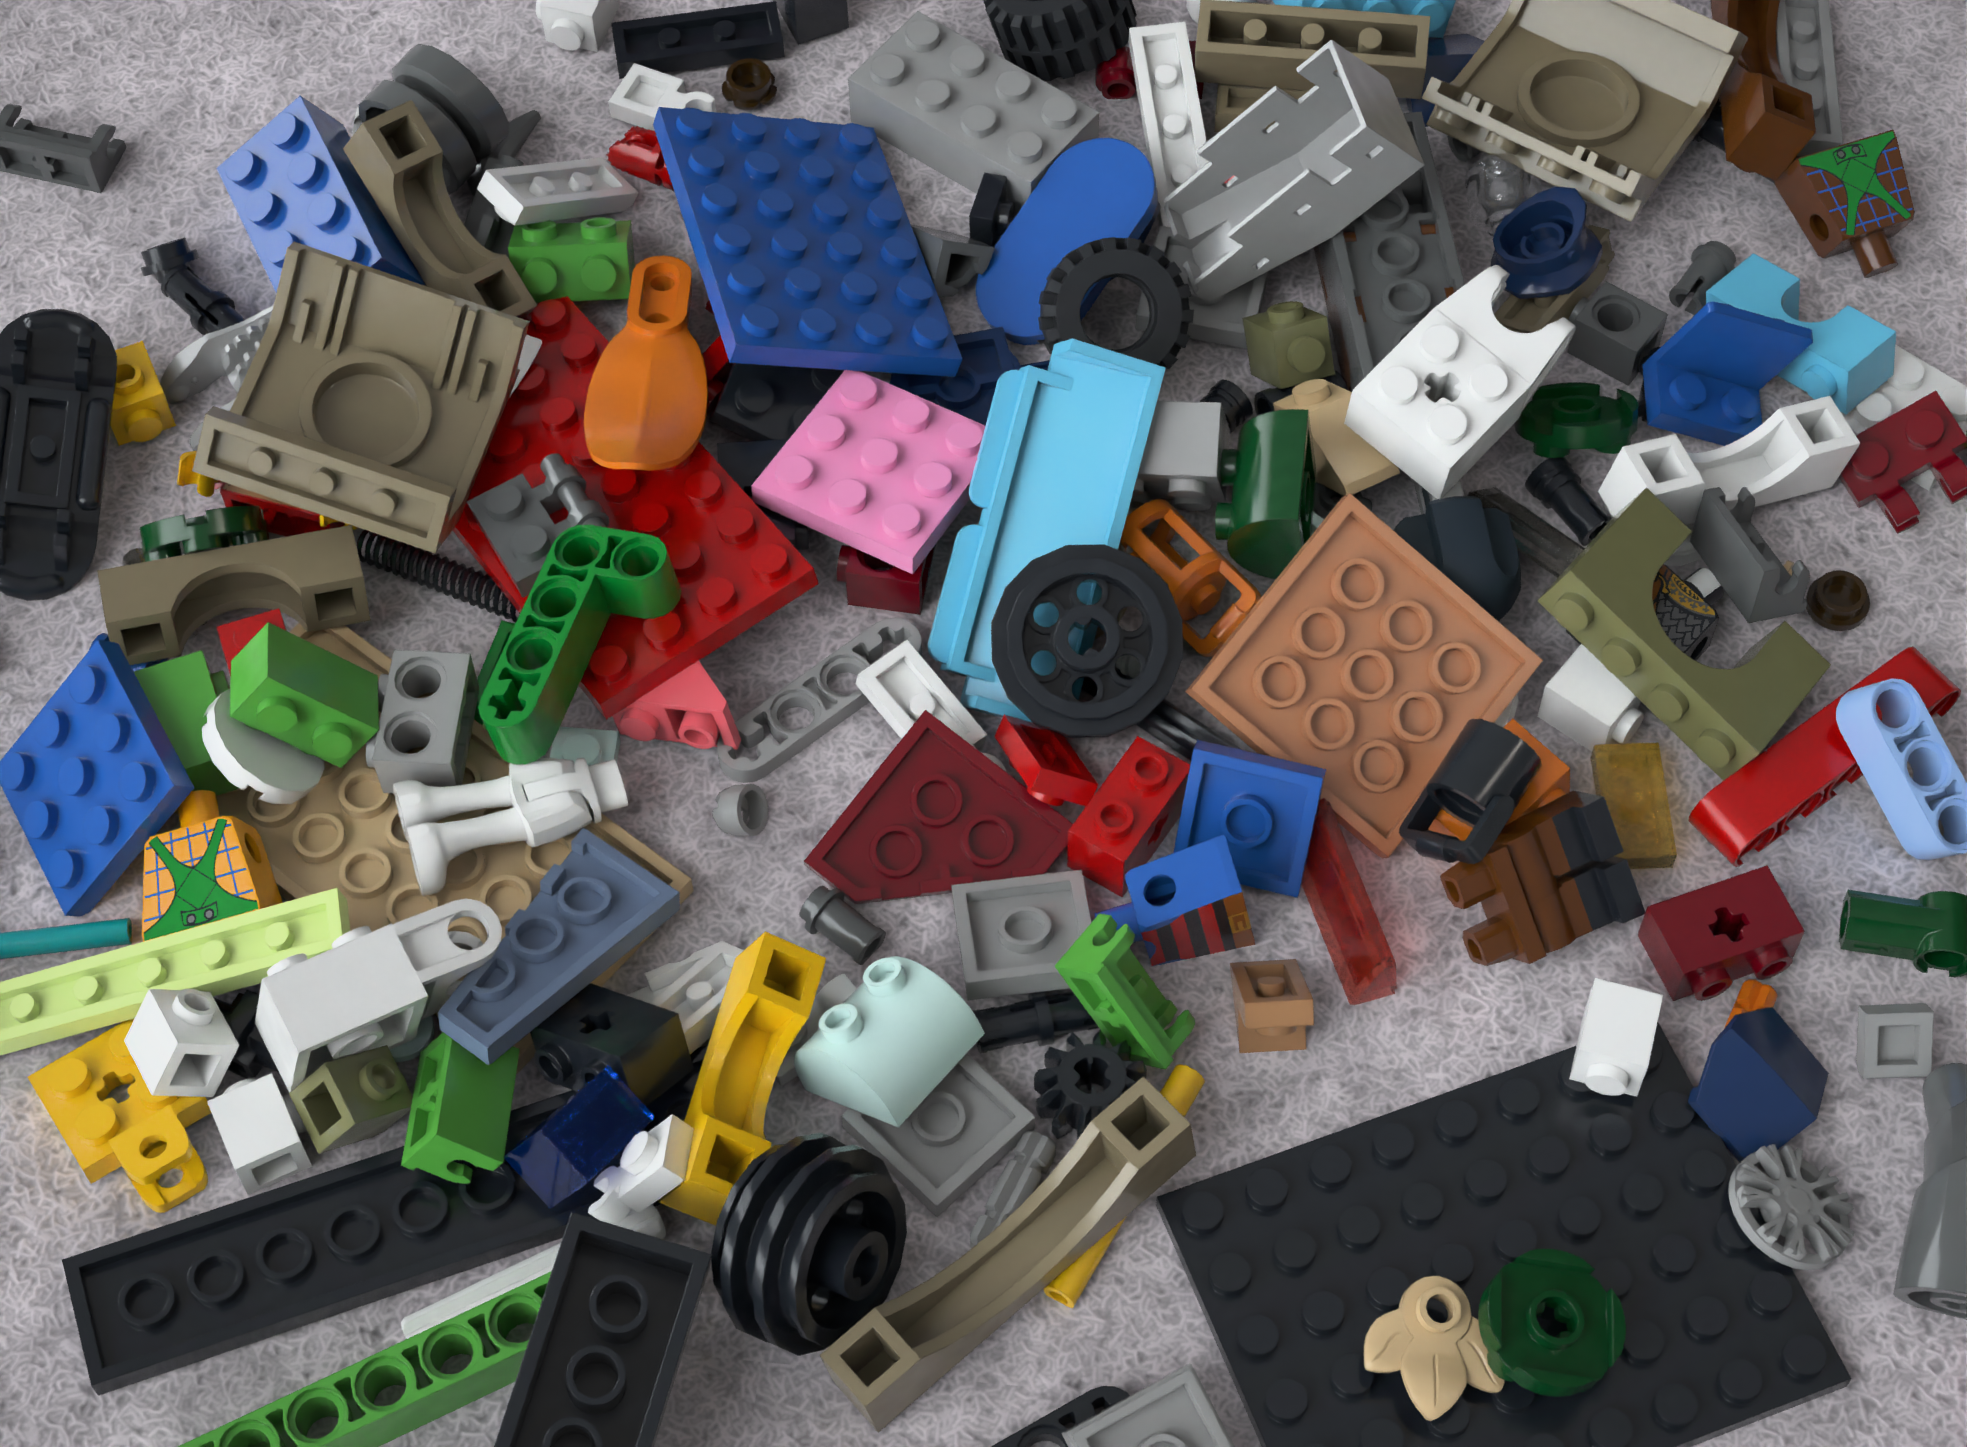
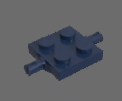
[890,327,1050,426]

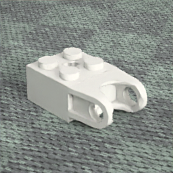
[1344,265,1576,499]
[255,898,502,1093]

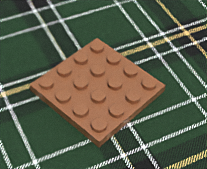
[1185,493,1543,859]

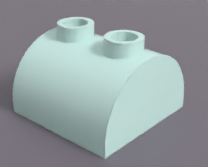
[794,956,985,1128]

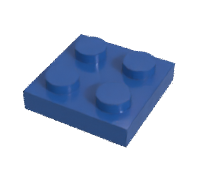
[1173,740,1326,898]

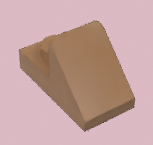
[1230,959,1314,1053]

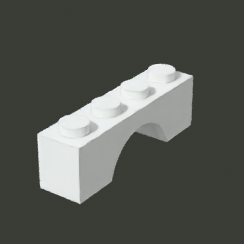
[1598,396,1860,525]

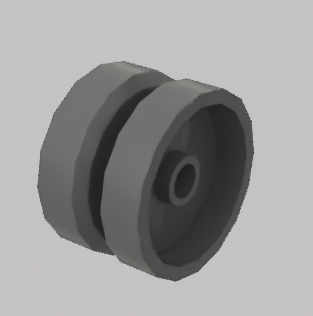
[358,44,509,195]

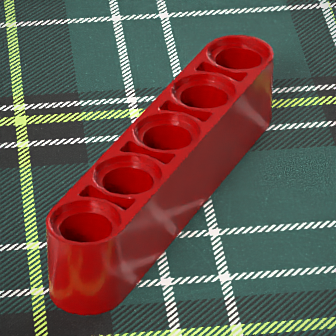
[1689,646,1961,867]

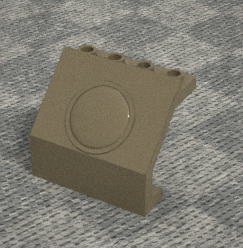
[1422,0,1748,222]
[192,241,530,553]

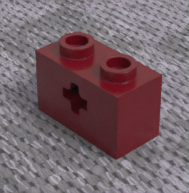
[1638,865,1805,1001]

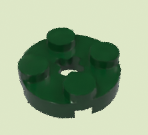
[1515,382,1638,458]
[139,505,270,562]
[1478,1249,1626,1397]

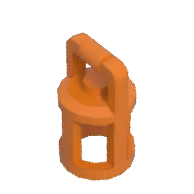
[1120,499,1262,657]

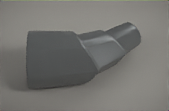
[1893,1063,1967,1320]

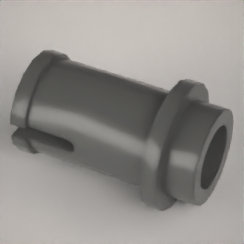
[1669,241,1736,315]
[799,886,886,965]

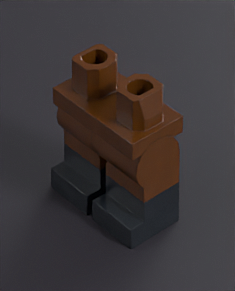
[1440,790,1645,966]

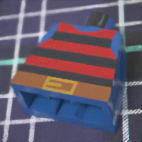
[1094,835,1256,967]

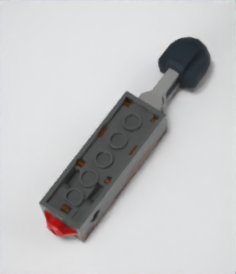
[1313,112,1521,622]

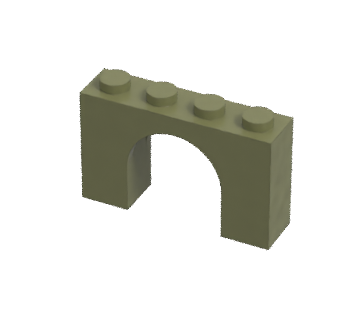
[1537,487,1831,781]

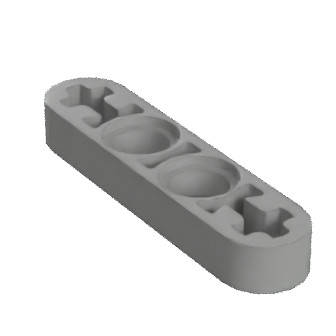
[717,617,922,783]

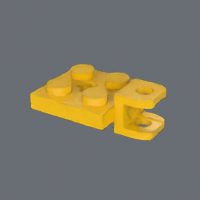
[27,1018,211,1213]

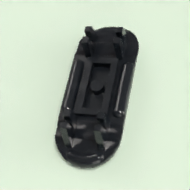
[0,309,117,601]

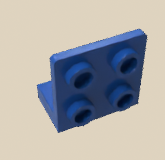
[1642,302,1813,446]

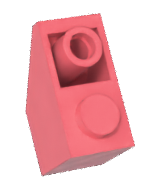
[612,660,741,750]

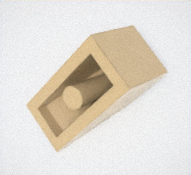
[1273,379,1400,496]

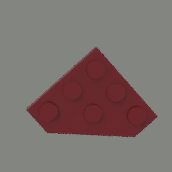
[804,710,1073,905]

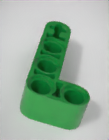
[478,525,682,764]

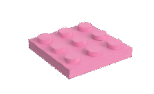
[751,370,985,574]

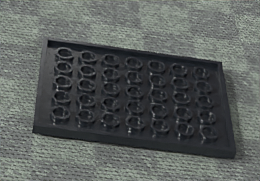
[1156,1022,1851,1447]

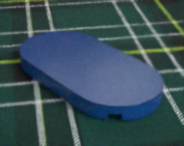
[976,138,1158,345]

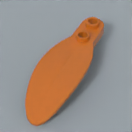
[584,255,708,471]

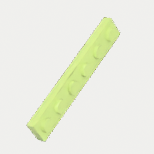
[0,888,350,1056]

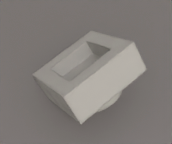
[1856,1003,1934,1079]

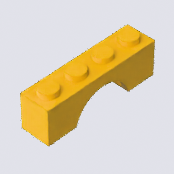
[659,931,826,1226]

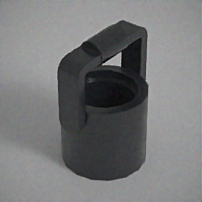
[1399,719,1542,864]

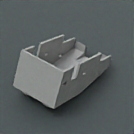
[1164,40,1425,302]

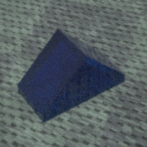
[504,1065,655,1209]

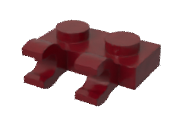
[1839,391,1967,534]

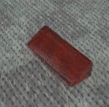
[1302,798,1397,1005]

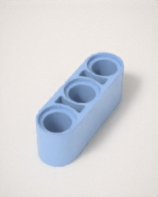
[1836,678,1967,860]

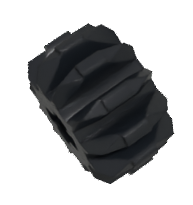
[1034,1029,1147,1140]

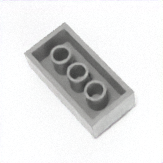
[848,11,1099,216]

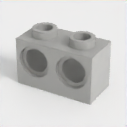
[366,649,480,794]

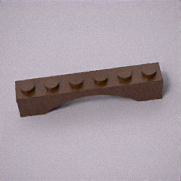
[1710,0,1816,181]

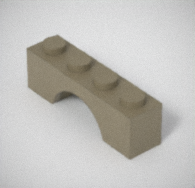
[343,100,537,319]
[97,525,371,665]

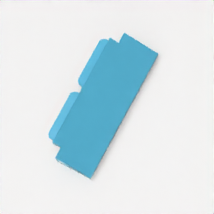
[927,338,1166,723]

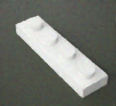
[1128,22,1209,227]

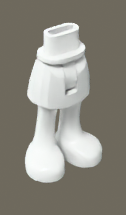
[393,758,628,896]

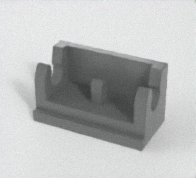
[0,103,127,193]
[1690,487,1810,623]

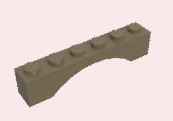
[820,1076,1196,1433]

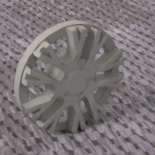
[1728,1144,1855,1270]

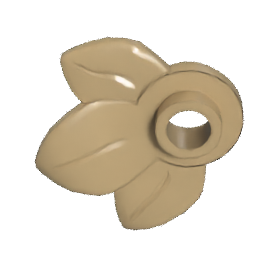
[1364,1276,1505,1421]

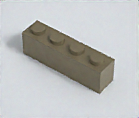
[1195,0,1430,99]

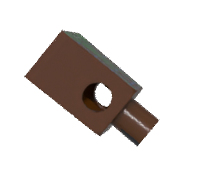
[1774,130,1915,278]

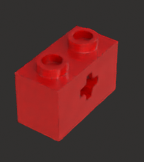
[1067,736,1190,897]

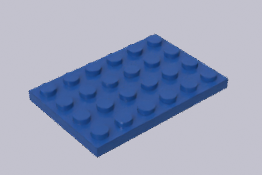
[653,107,963,377]

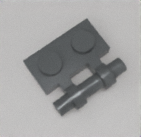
[467,453,609,598]

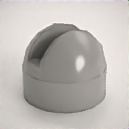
[712,784,768,836]

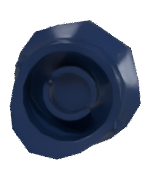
[1491,187,1603,299]

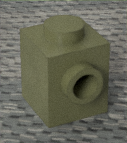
[1242,301,1335,389]
[289,1045,413,1154]

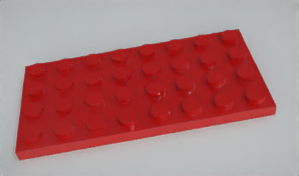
[453,296,819,720]

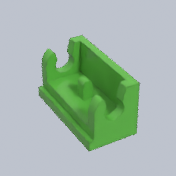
[1055,913,1195,1070]
[401,1032,520,1184]

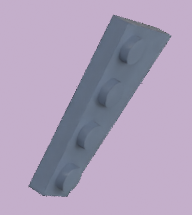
[438,827,680,1065]

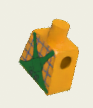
[142,790,283,942]

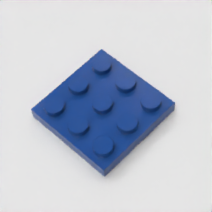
[0,640,195,917]

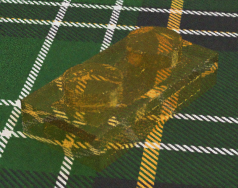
[1591,743,1677,869]

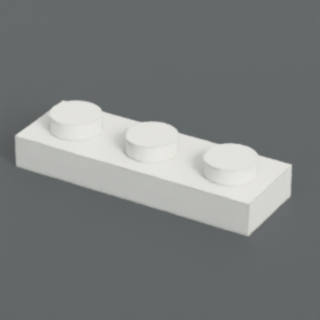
[477,157,639,226]

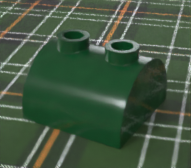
[1215,409,1317,579]

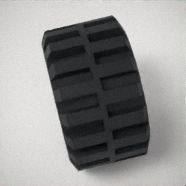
[984,0,1137,81]
[1038,237,1194,369]

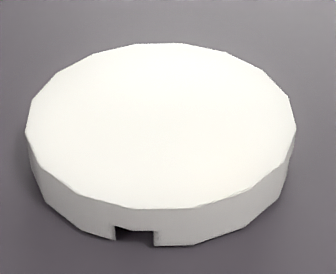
[202,689,325,804]

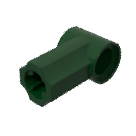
[1839,890,1967,978]

